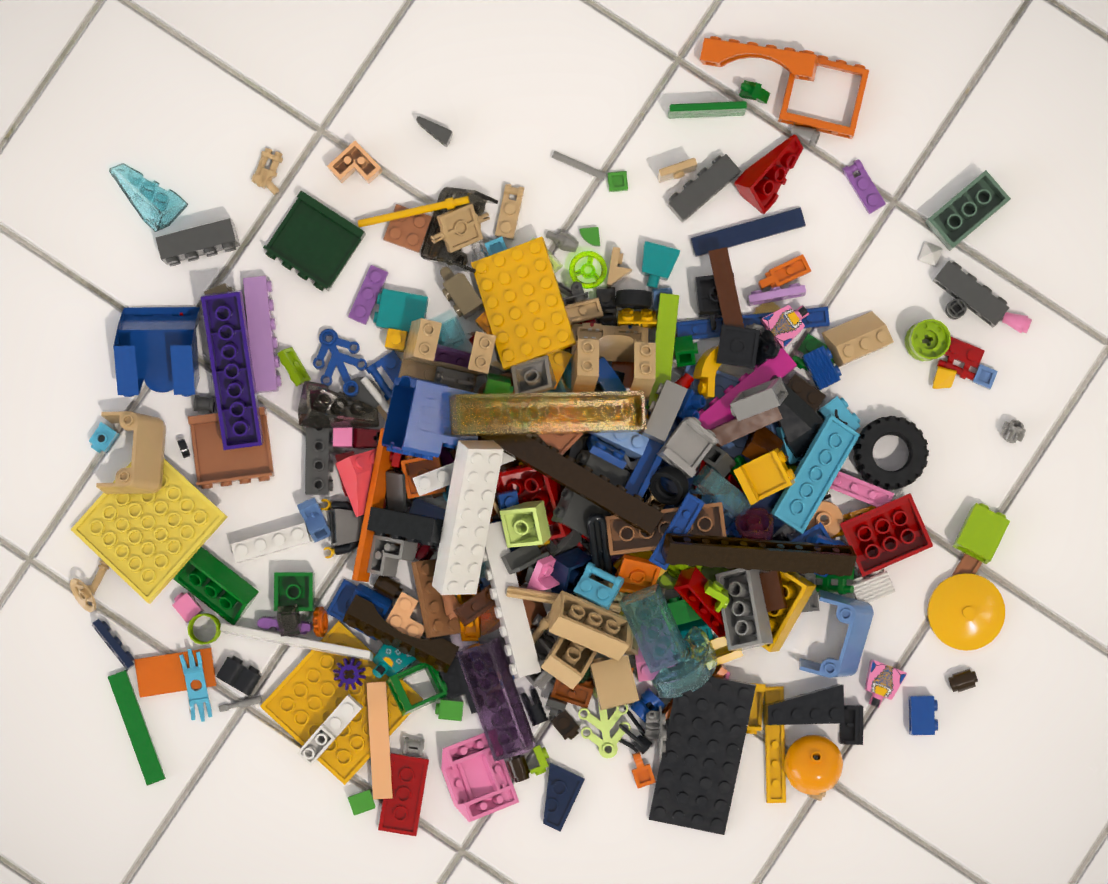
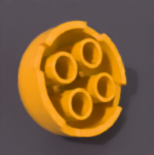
[784,735,843,795]

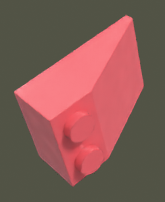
[335,448,386,517]

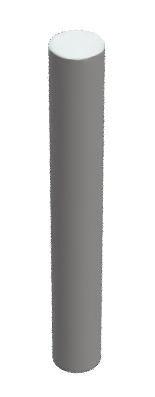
[552,151,607,180]

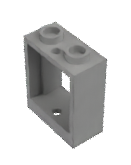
[730,377,788,421]

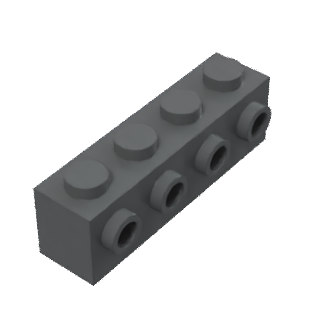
[305,417,334,495]

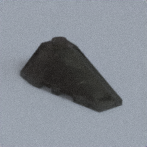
[298,381,379,428]

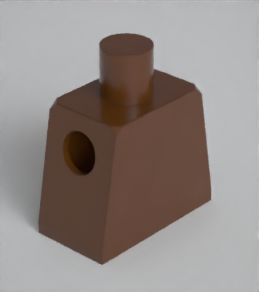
[742,427,789,463]

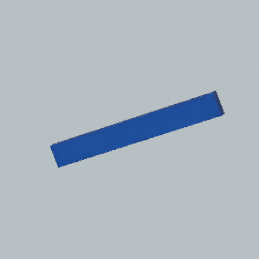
[676,307,830,340]

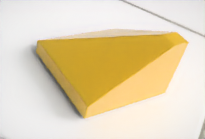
[932,366,957,389]

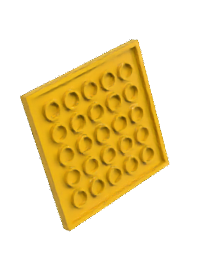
[260,621,423,785]

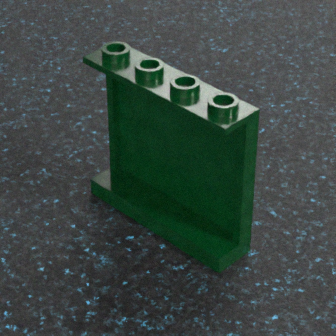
[263,191,366,291]

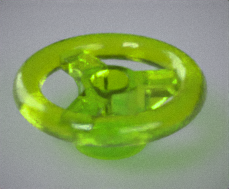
[569,251,607,289]

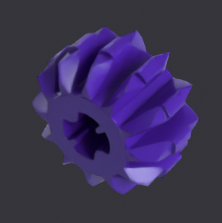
[333,658,366,690]

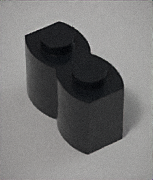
[216,655,262,696]

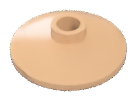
[806,501,843,538]

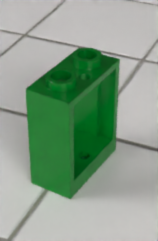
[386,663,448,716]

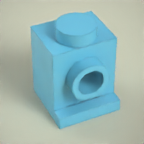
[89,422,119,453]

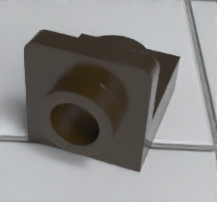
[550,710,580,740]

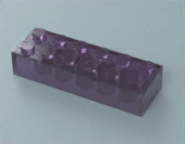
[456,637,537,762]

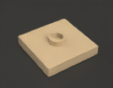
[657,158,697,183]

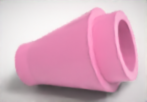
[1002,312,1032,334]

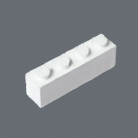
[230,523,312,563]

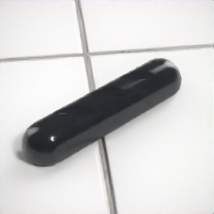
[587,513,613,581]

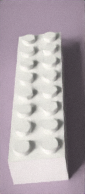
[432,440,504,595]

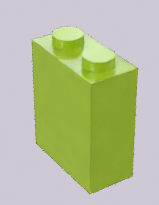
[952,503,1010,564]

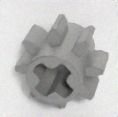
[1001,420,1026,443]

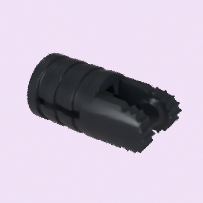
[520,688,549,726]

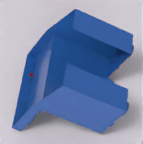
[113,307,201,397]

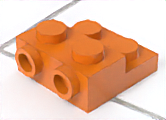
[401,455,446,499]
[613,554,661,598]

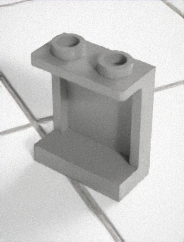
[657,417,719,478]

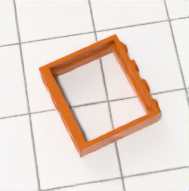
[778,51,869,139]

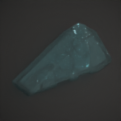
[109,163,188,232]

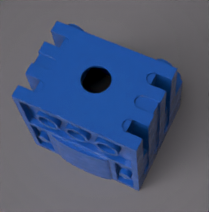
[382,376,491,460]

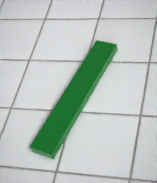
[108,670,166,786]

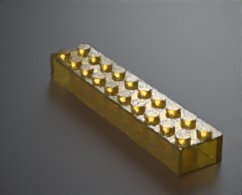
[449,391,647,437]

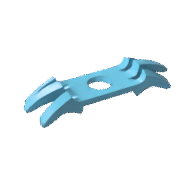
[179,649,212,722]

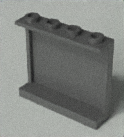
[551,449,632,538]

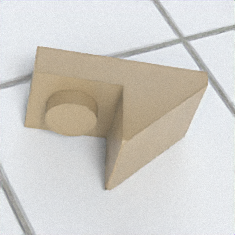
[606,247,633,287]

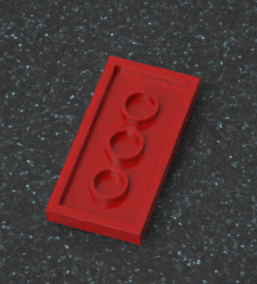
[378,753,429,836]

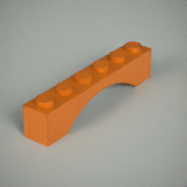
[700,36,819,82]

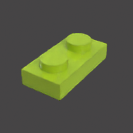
[277,347,311,386]

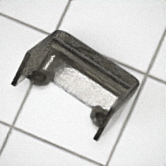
[421,187,498,273]

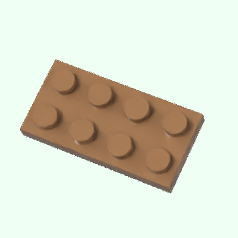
[411,559,461,639]

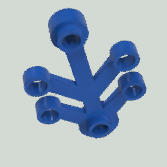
[313,329,368,397]

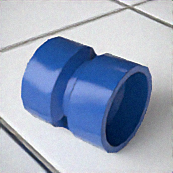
[629,688,665,723]

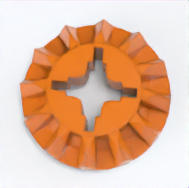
[312,606,328,637]

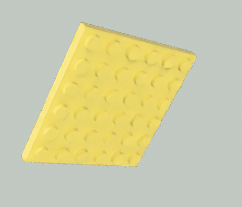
[71,458,228,604]

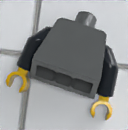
[321,499,364,558]

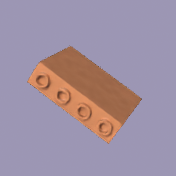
[188,407,274,489]

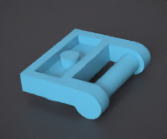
[573,562,624,610]

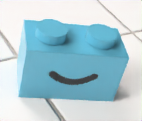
[818,396,861,431]

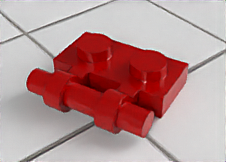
[937,337,985,381]

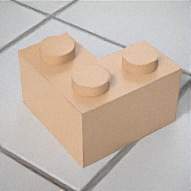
[327,141,383,184]
[386,592,425,639]

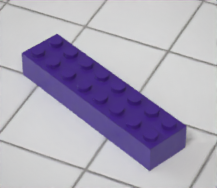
[201,290,264,450]

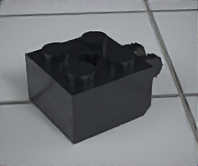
[694,273,735,331]

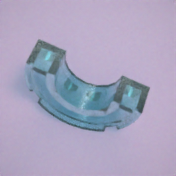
[652,626,717,698]

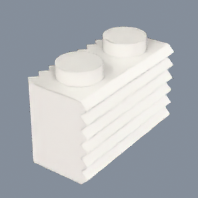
[851,569,896,603]

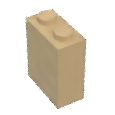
[589,655,639,711]

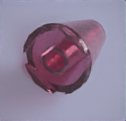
[735,508,774,540]

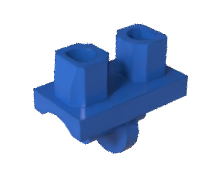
[676,389,706,421]

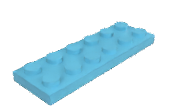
[771,414,860,534]

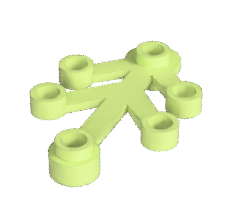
[578,687,631,758]

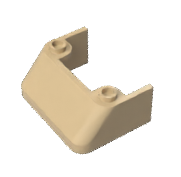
[96,411,166,494]

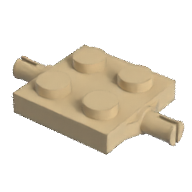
[431,203,490,253]

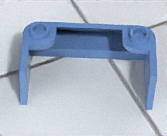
[799,589,874,678]

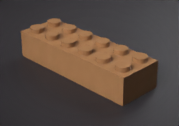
[605,502,726,556]

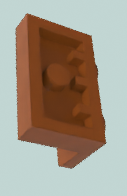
[551,676,594,708]

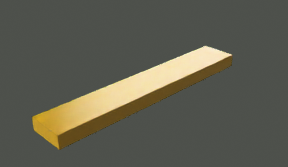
[764,686,786,803]

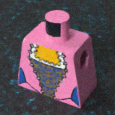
[761,305,809,349]
[864,659,907,708]

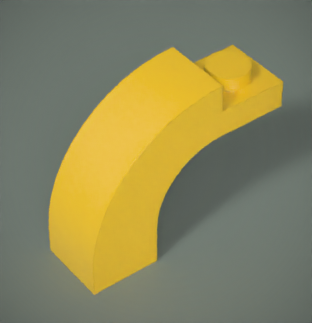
[693,345,722,399]

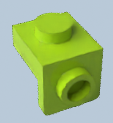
[704,579,730,613]
[529,744,549,776]

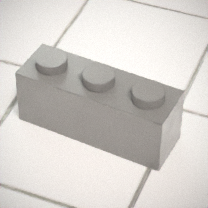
[641,380,688,444]

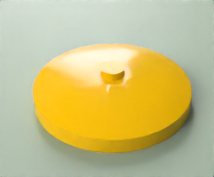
[927,573,1005,651]

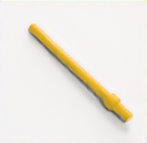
[358,196,470,228]

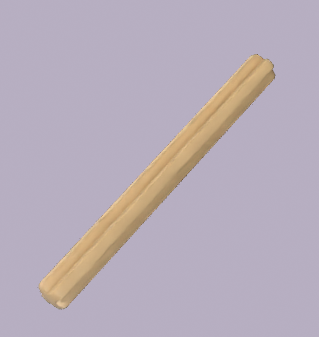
[506,586,621,614]

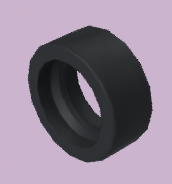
[616,289,652,309]
[650,466,689,505]

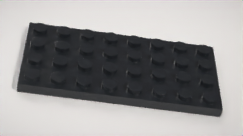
[649,669,756,835]

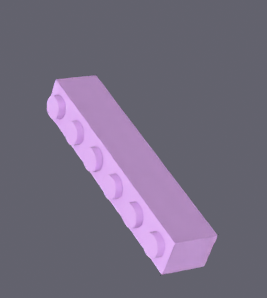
[243,276,282,394]

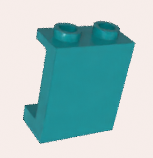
[373,289,429,333]

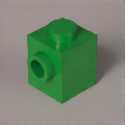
[674,335,699,367]

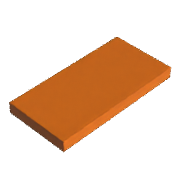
[135,648,217,698]

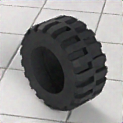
[853,416,929,490]

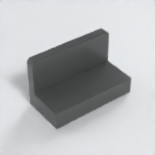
[386,468,407,512]
[501,545,550,574]

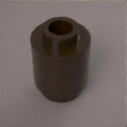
[373,575,403,601]
[948,668,978,693]
[506,753,530,783]

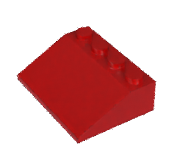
[496,464,572,540]
[839,493,933,577]

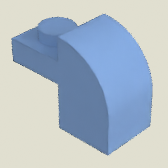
[297,497,331,543]

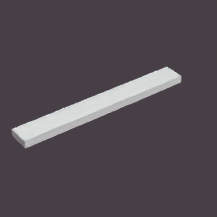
[220,623,374,661]

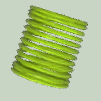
[187,613,221,645]

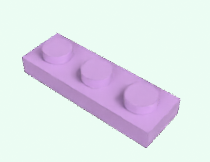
[747,283,806,306]

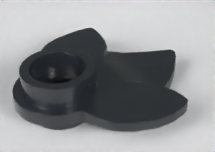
[755,330,779,366]

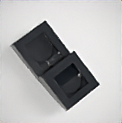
[596,287,617,326]

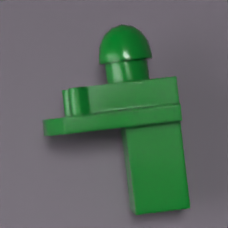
[739,80,771,104]

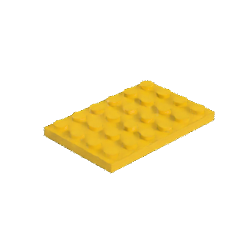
[471,237,576,370]

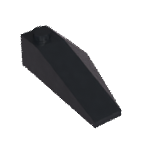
[770,375,824,458]

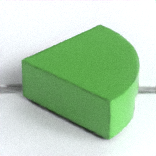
[579,227,600,247]

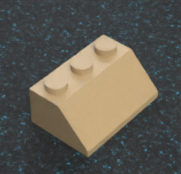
[821,311,894,368]

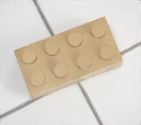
[549,591,632,661]
[540,636,597,690]

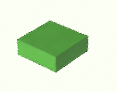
[607,171,628,192]

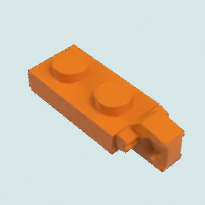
[758,254,811,290]

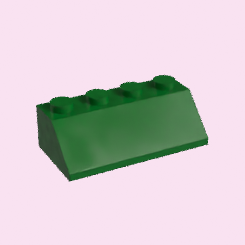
[174,547,259,625]

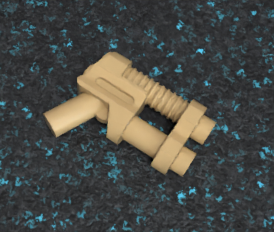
[252,148,283,195]

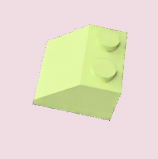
[500,500,551,548]

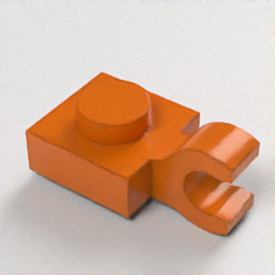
[632,752,656,789]

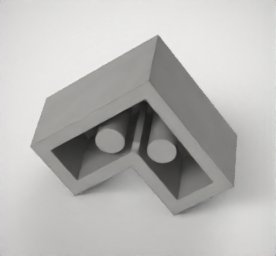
[367,535,418,577]

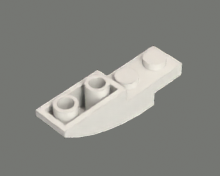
[296,694,363,766]

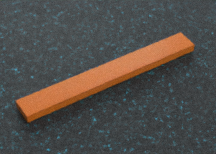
[352,428,392,582]

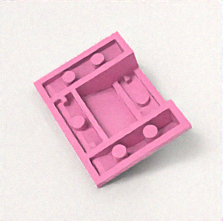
[441,730,519,822]

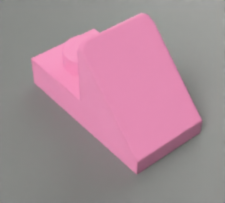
[526,555,560,591]

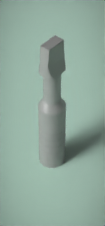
[219,695,262,712]

